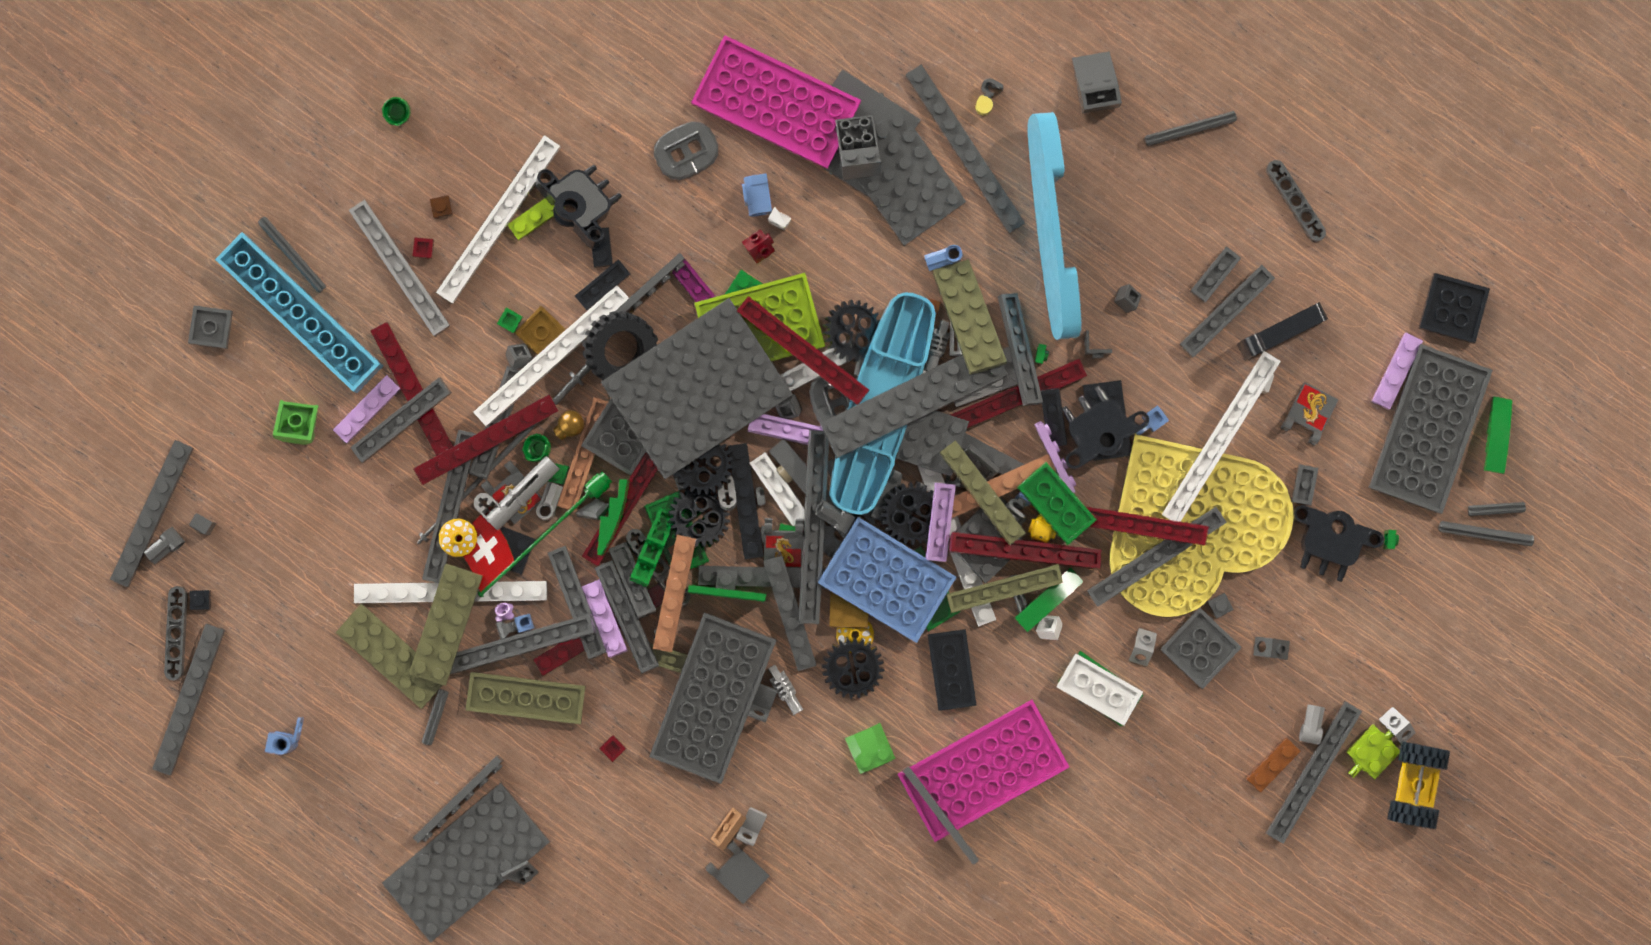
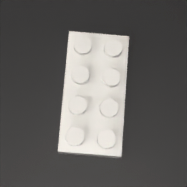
[1056,654,1143,725]

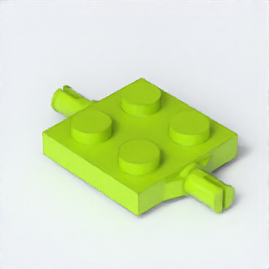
[1346,724,1400,779]

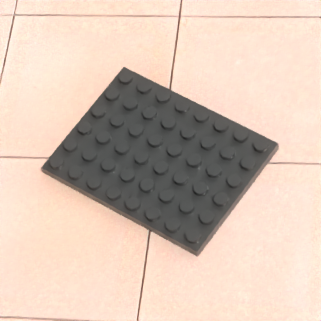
[600,298,793,479]

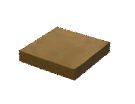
[515,306,566,355]
[829,591,868,629]

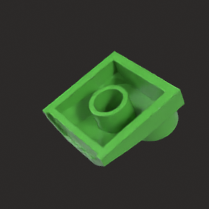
[273,400,319,445]
[845,723,896,774]

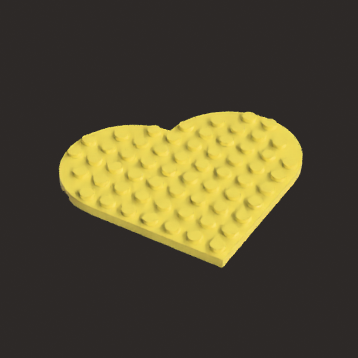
[1109,434,1293,617]

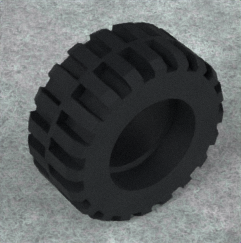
[582,311,658,380]

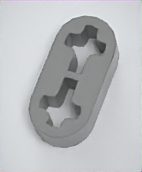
[717,476,737,511]

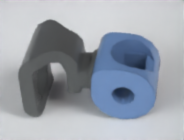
[1005,492,1031,522]
[496,614,534,640]

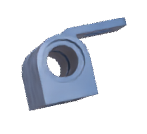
[742,173,772,216]
[265,717,304,755]

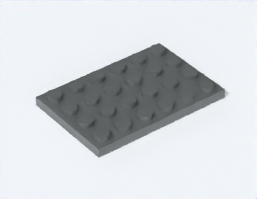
[838,109,966,246]

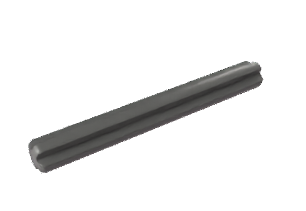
[1145,111,1237,146]
[258,217,326,293]
[1439,521,1534,546]

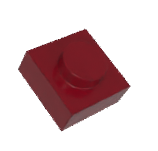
[412,237,434,259]
[599,735,627,762]

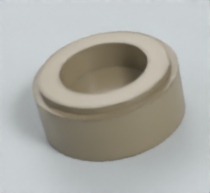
[776,465,793,484]

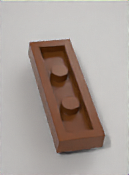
[1246,738,1301,793]

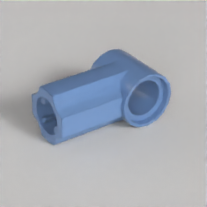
[924,245,963,271]

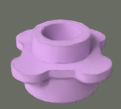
[495,603,514,622]

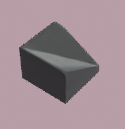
[1114,284,1142,313]
[505,343,532,369]
[775,394,802,419]
[189,513,217,535]

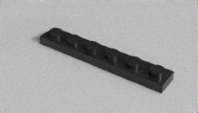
[728,443,764,559]

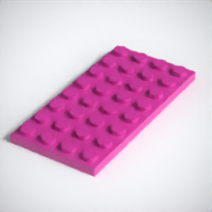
[691,35,861,169]
[897,699,1069,842]

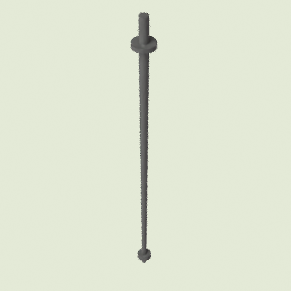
[417,364,591,545]

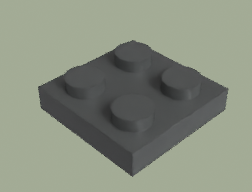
[188,305,233,349]

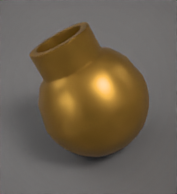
[553,410,584,440]

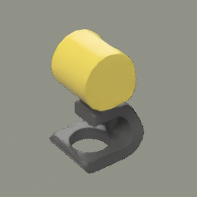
[976,78,1004,116]

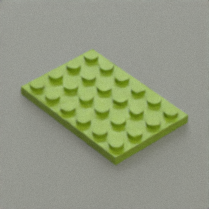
[694,273,825,361]

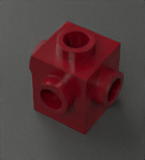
[742,229,775,264]

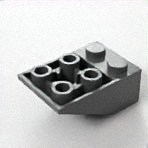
[1072,51,1122,114]
[835,115,881,180]

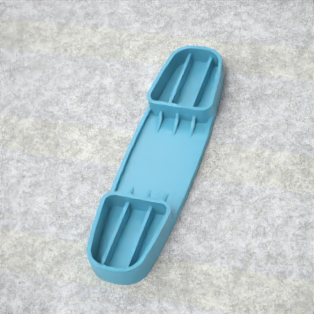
[1027,112,1081,340]
[829,292,936,515]

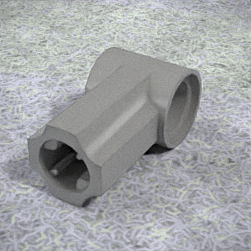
[536,482,563,521]
[1299,705,1325,745]

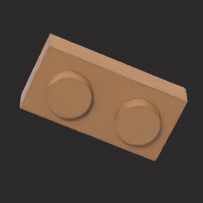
[710,807,746,850]

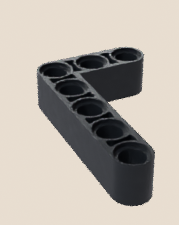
[1237,302,1328,361]

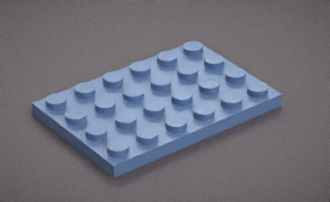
[818,517,956,643]

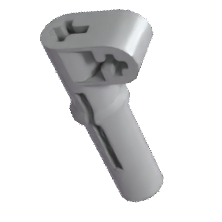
[474,456,559,530]

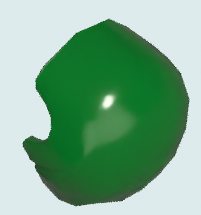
[382,97,411,126]
[522,433,551,463]

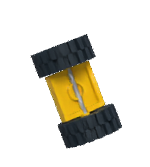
[1387,741,1450,830]

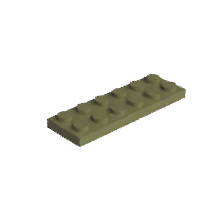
[932,259,1007,375]
[409,563,483,686]
[335,604,443,709]
[466,672,586,724]

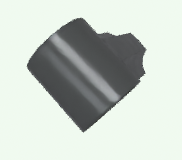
[815,501,855,535]
[144,527,185,564]

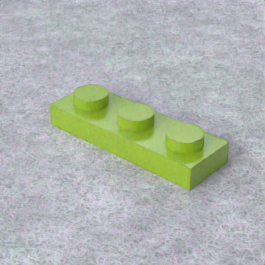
[507,198,565,241]

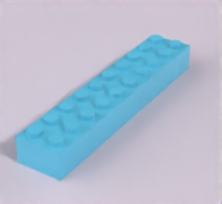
[215,232,383,393]

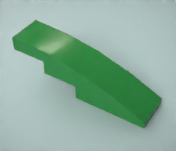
[1484,396,1512,474]
[597,479,630,555]
[629,507,673,587]
[1015,567,1083,632]

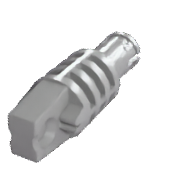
[924,320,950,371]
[768,665,804,715]

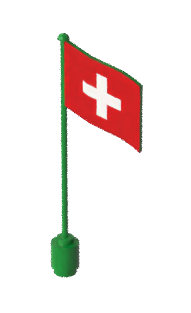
[456,471,612,597]

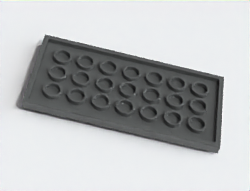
[1368,344,1493,514]
[649,612,776,784]
[382,782,551,942]

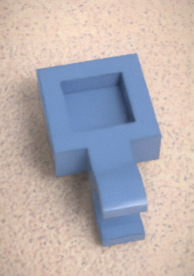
[1136,405,1169,435]

